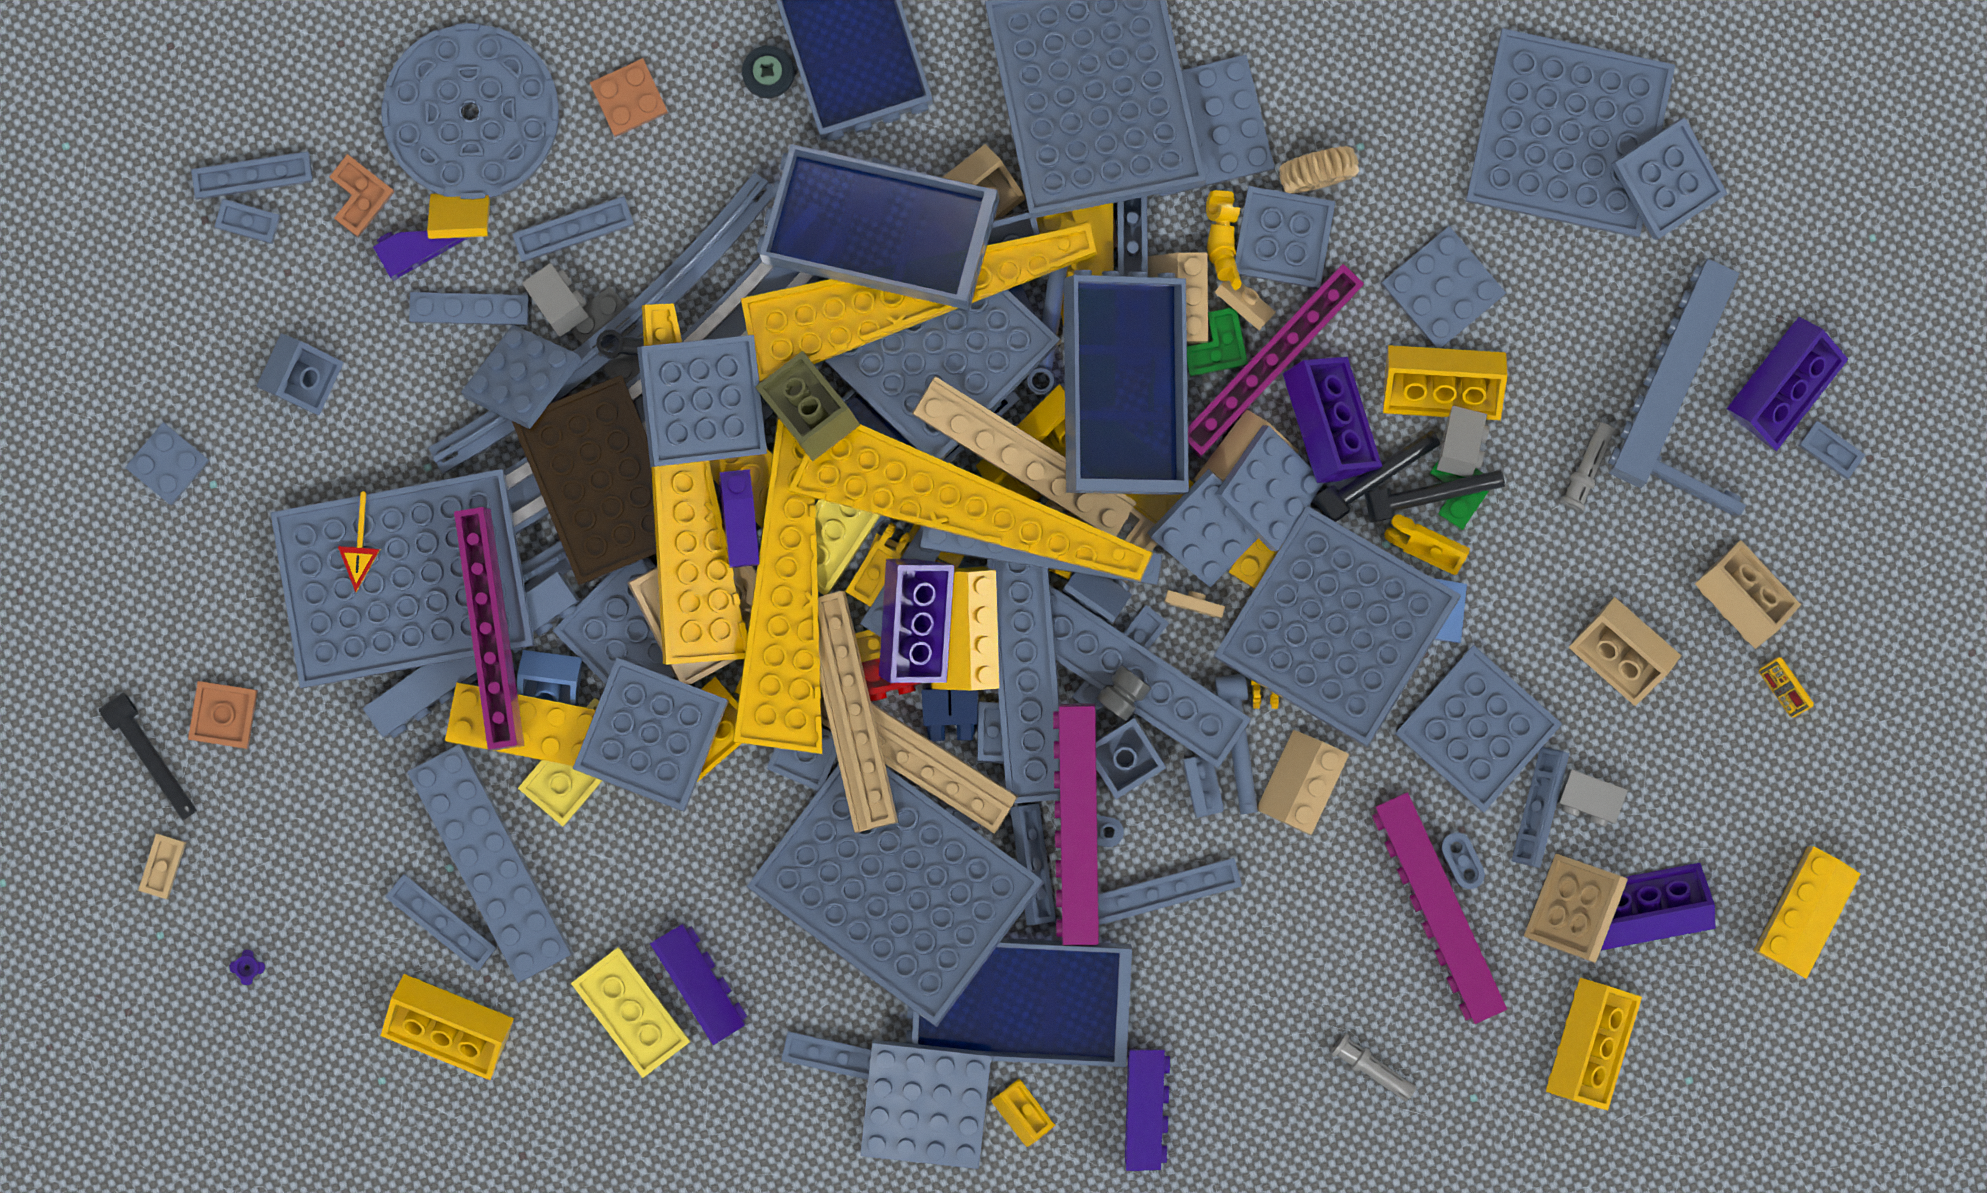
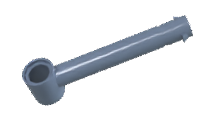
[1028,265,1071,394]
[1214,674,1258,815]

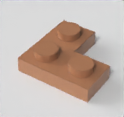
[329,154,395,238]

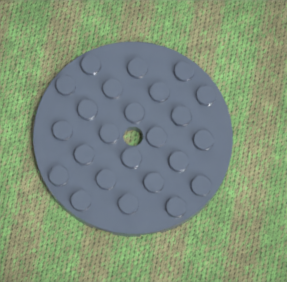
[381,23,559,199]

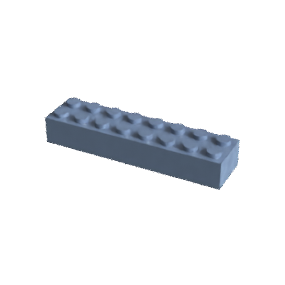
[407,744,573,983]

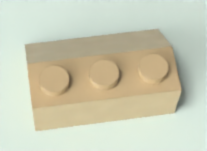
[923,144,1026,247]
[1148,252,1208,345]
[1193,409,1299,482]
[1695,540,1801,649]
[1568,597,1682,706]
[1257,730,1349,835]

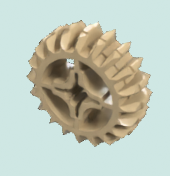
[1279,146,1359,194]

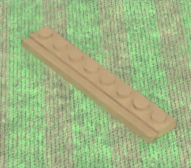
[912,376,1137,536]
[818,591,898,833]
[820,684,1019,834]

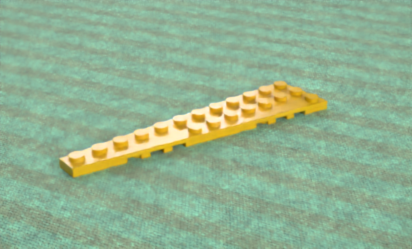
[741,224,1097,383]
[642,303,747,665]
[733,418,822,754]
[788,424,1153,582]

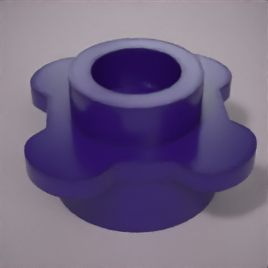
[229,950,265,985]

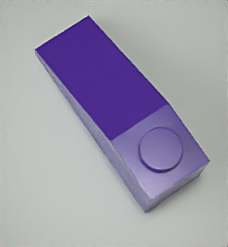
[373,231,470,281]
[719,469,759,568]

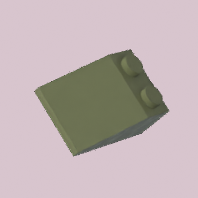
[755,351,860,461]

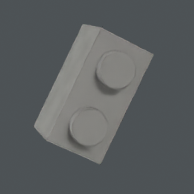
[522,263,589,337]
[1437,406,1490,477]
[1557,769,1628,827]

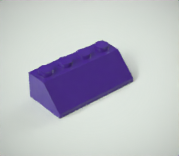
[1726,317,1849,451]
[1282,357,1382,483]
[879,559,954,683]
[1601,863,1716,951]
[650,924,748,1045]
[1124,1048,1170,1171]

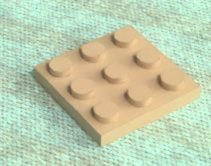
[1524,854,1628,963]

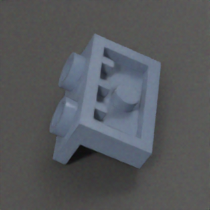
[1182,756,1224,818]

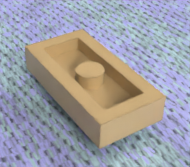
[1215,281,1276,331]
[1164,590,1225,619]
[138,834,186,899]

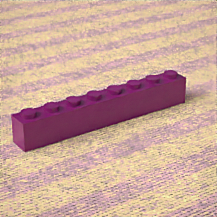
[1188,264,1364,458]
[454,507,525,751]
[1053,703,1099,945]
[1371,792,1508,1024]

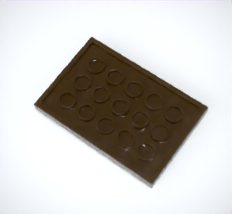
[511,375,657,586]

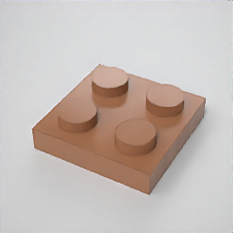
[590,58,668,137]
[188,681,258,749]

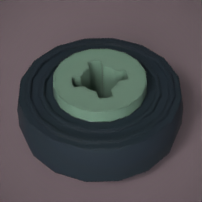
[741,45,794,99]

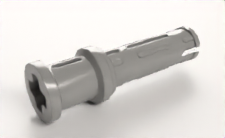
[1560,422,1615,512]
[1330,1033,1417,1102]

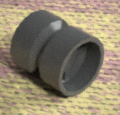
[1096,665,1152,721]

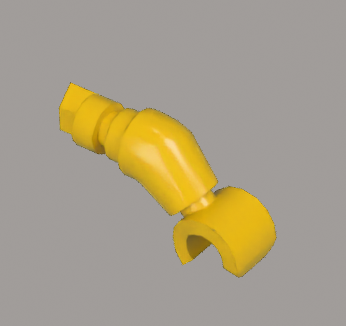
[1206,190,1242,291]

